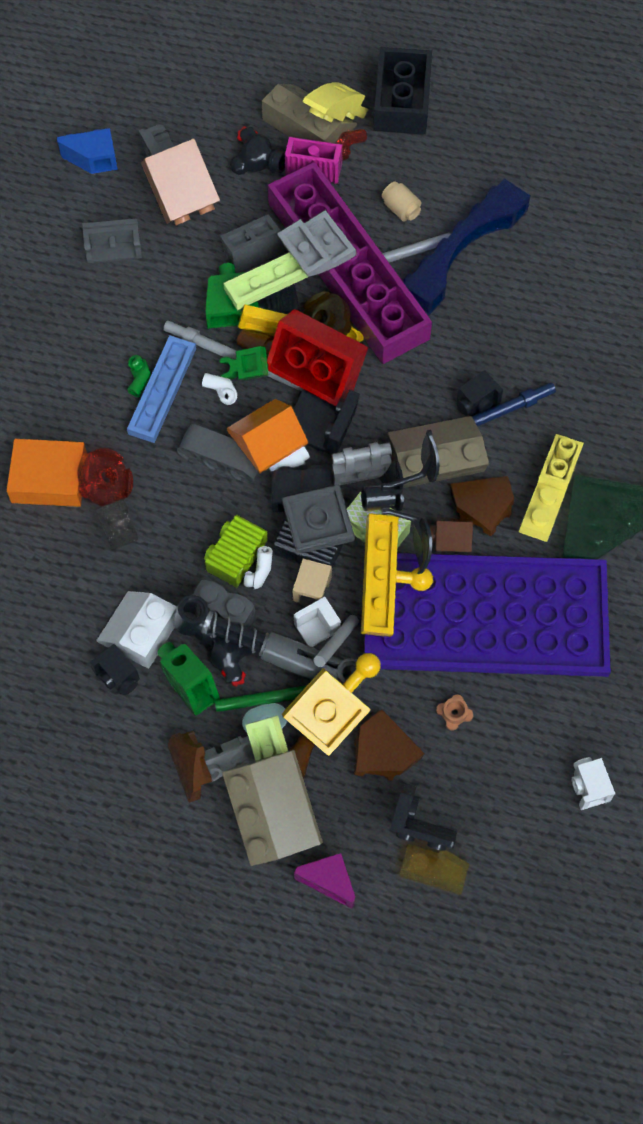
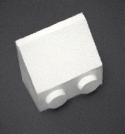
[97,591,177,669]

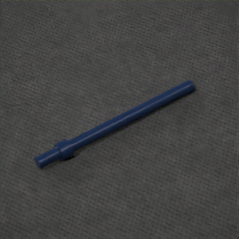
[472,382,556,427]

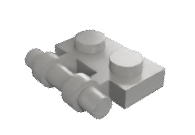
[331,442,392,485]

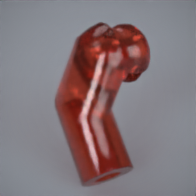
[335,129,367,160]

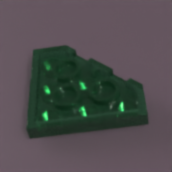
[562,475,643,559]

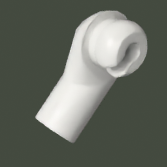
[244,546,273,589]

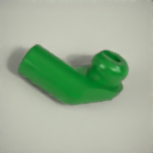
[127,355,152,398]

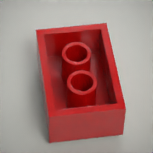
[267,309,369,406]

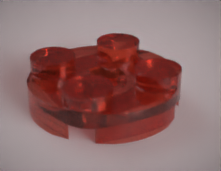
[77,448,133,507]

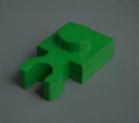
[219,346,269,380]

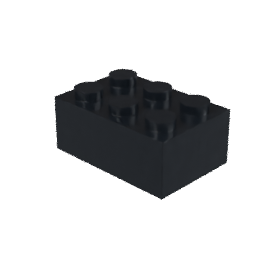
[373,47,432,134]

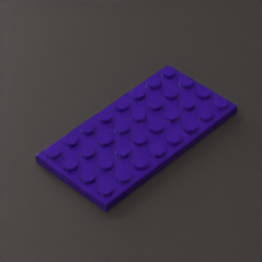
[364,553,611,677]

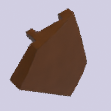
[451,476,514,536]
[354,710,425,781]
[168,730,212,803]

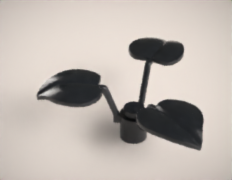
[361,430,440,574]

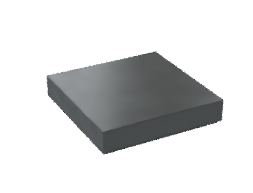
[282,484,355,555]

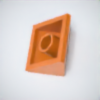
[227,399,308,473]

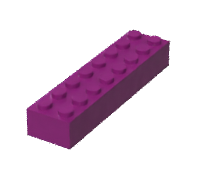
[268,162,432,364]

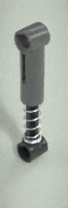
[173,595,366,695]

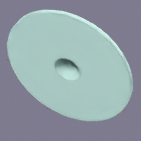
[242,703,287,732]

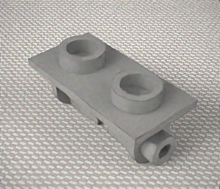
[204,736,255,782]

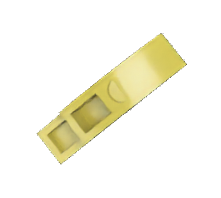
[303,82,369,123]
[519,434,584,542]

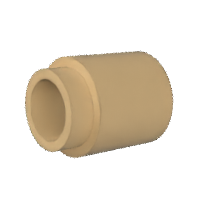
[382,181,421,221]

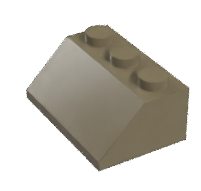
[262,84,357,144]
[387,416,489,488]
[222,750,323,866]

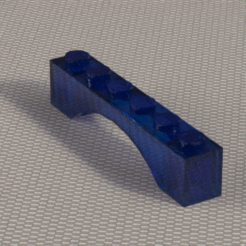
[403,178,531,316]

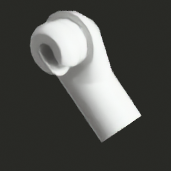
[202,373,237,405]

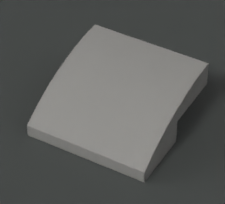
[277,210,357,277]

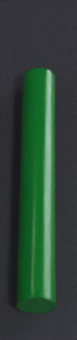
[215,685,306,712]

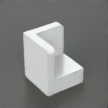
[294,597,341,647]

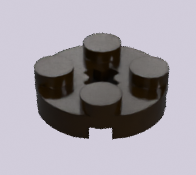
[303,291,352,335]

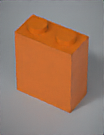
[7,439,92,507]

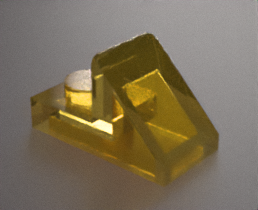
[399,844,469,895]

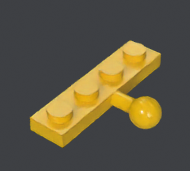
[361,513,433,637]

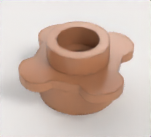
[436,695,473,730]

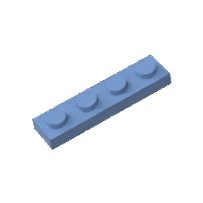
[127,335,196,443]

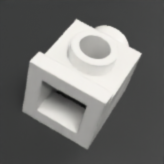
[572,757,615,810]

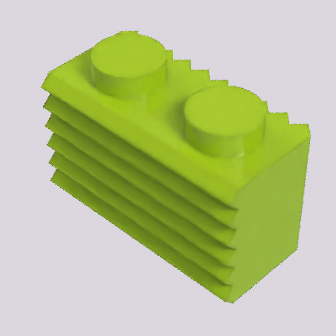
[204,515,268,588]

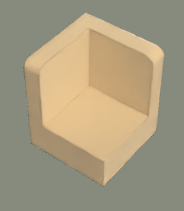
[293,559,332,602]

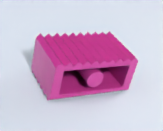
[285,137,343,184]

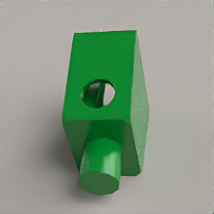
[206,263,259,329]
[157,642,220,717]

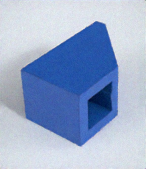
[57,128,118,174]

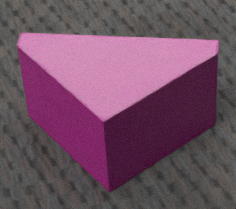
[294,853,355,909]

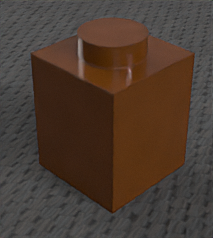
[430,517,473,552]

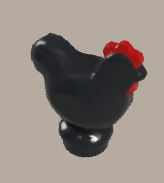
[230,126,285,175]
[195,633,257,687]

